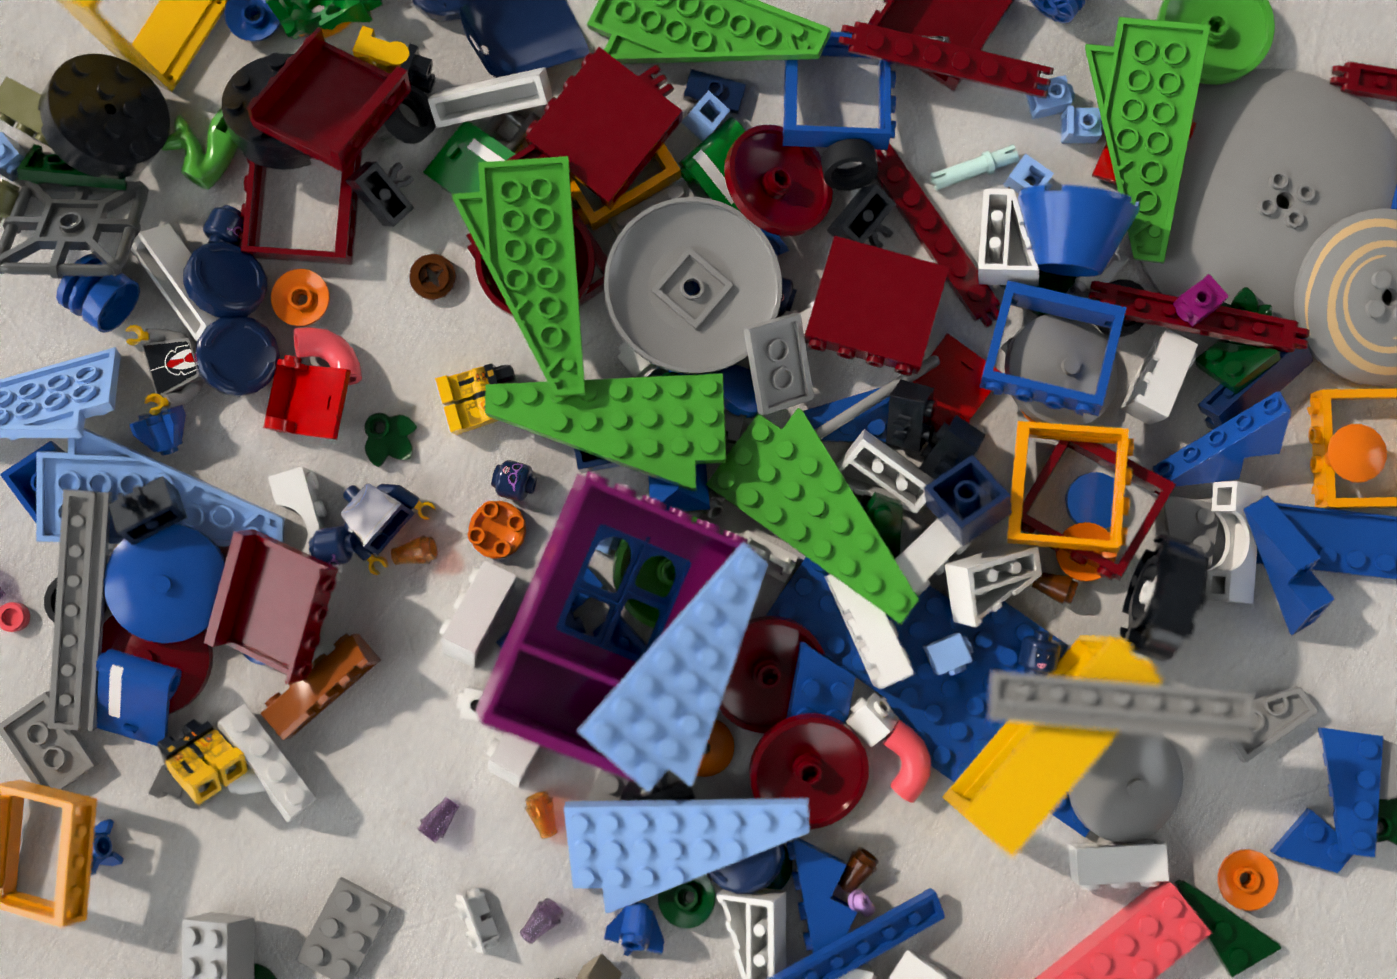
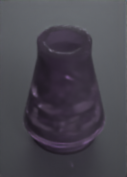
[417,796,460,843]
[520,898,563,944]

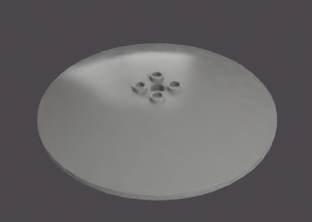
[1140,68,1397,347]

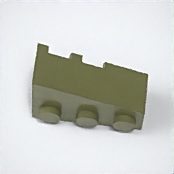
[0,76,51,148]

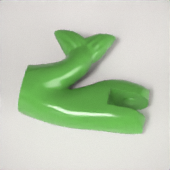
[162,109,238,190]

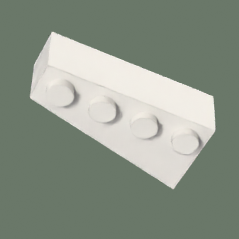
[825,574,914,689]

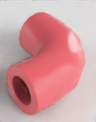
[294,327,362,385]
[883,720,931,803]

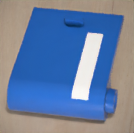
[96,649,182,746]

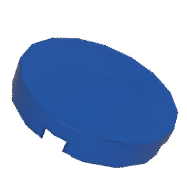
[718,365,758,418]
[1065,472,1125,528]

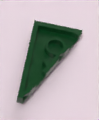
[17,144,128,190]
[1174,880,1281,978]

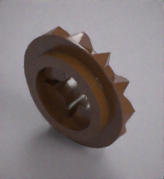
[409,254,457,301]

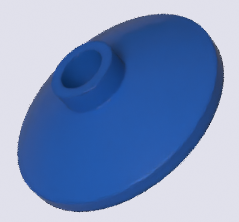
[224,0,281,42]

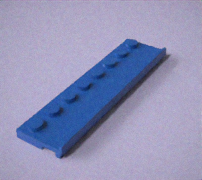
[1256,503,1397,580]

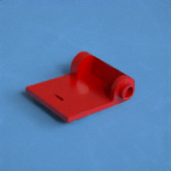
[913,333,1002,432]
[263,355,351,440]

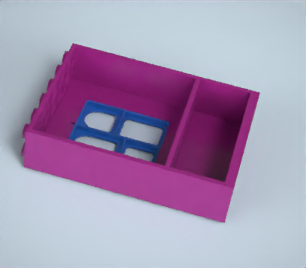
[476,471,755,789]

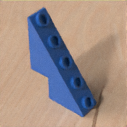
[1152,391,1291,487]
[1243,495,1335,635]
[786,837,857,953]

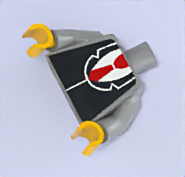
[125,325,206,415]

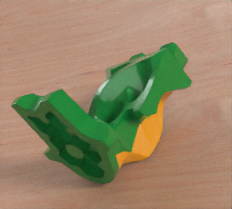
[265,0,383,40]

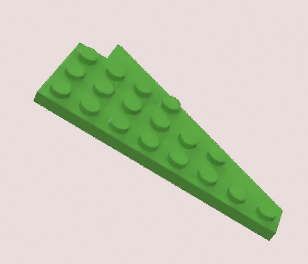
[587,0,831,64]
[1085,17,1211,264]
[452,156,586,397]
[485,373,726,492]
[706,407,919,624]

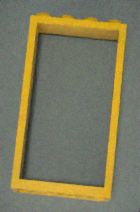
[56,0,228,92]
[942,635,1163,857]

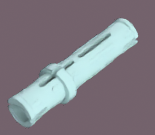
[930,144,1019,191]

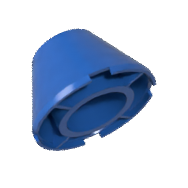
[1018,185,1140,277]

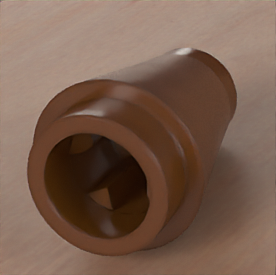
[1032,572,1079,605]
[838,847,879,894]

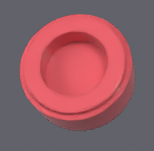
[0,602,30,632]

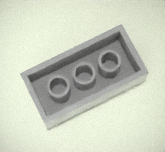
[182,912,254,979]

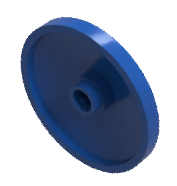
[104,523,226,643]

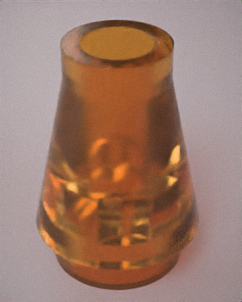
[391,535,438,565]
[524,791,558,839]

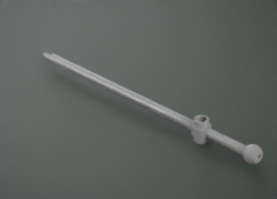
[685,355,940,519]

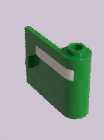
[679,117,746,211]
[423,121,516,194]

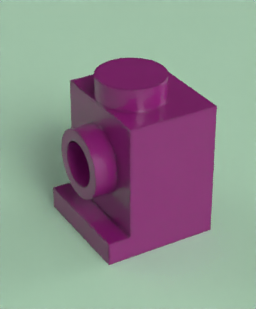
[1173,274,1229,327]

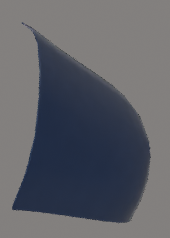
[459,0,590,78]

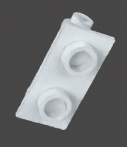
[1070,246,1130,299]
[743,530,798,583]
[455,887,500,953]

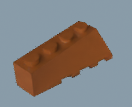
[260,633,381,741]

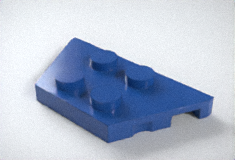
[787,642,856,725]

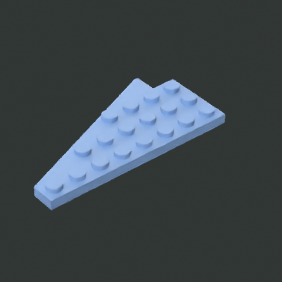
[0,347,121,440]
[36,428,285,547]
[578,543,768,793]
[564,798,810,913]

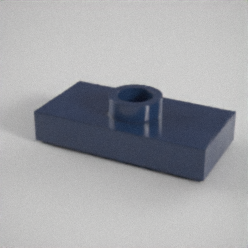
[683,69,746,114]

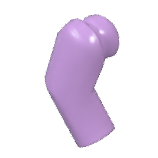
[848,889,875,917]

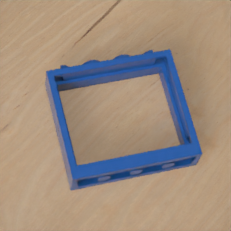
[783,32,896,150]
[979,280,1127,416]

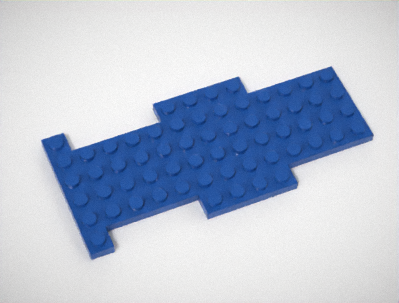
[765,499,1090,837]

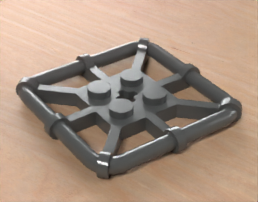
[0,181,149,279]

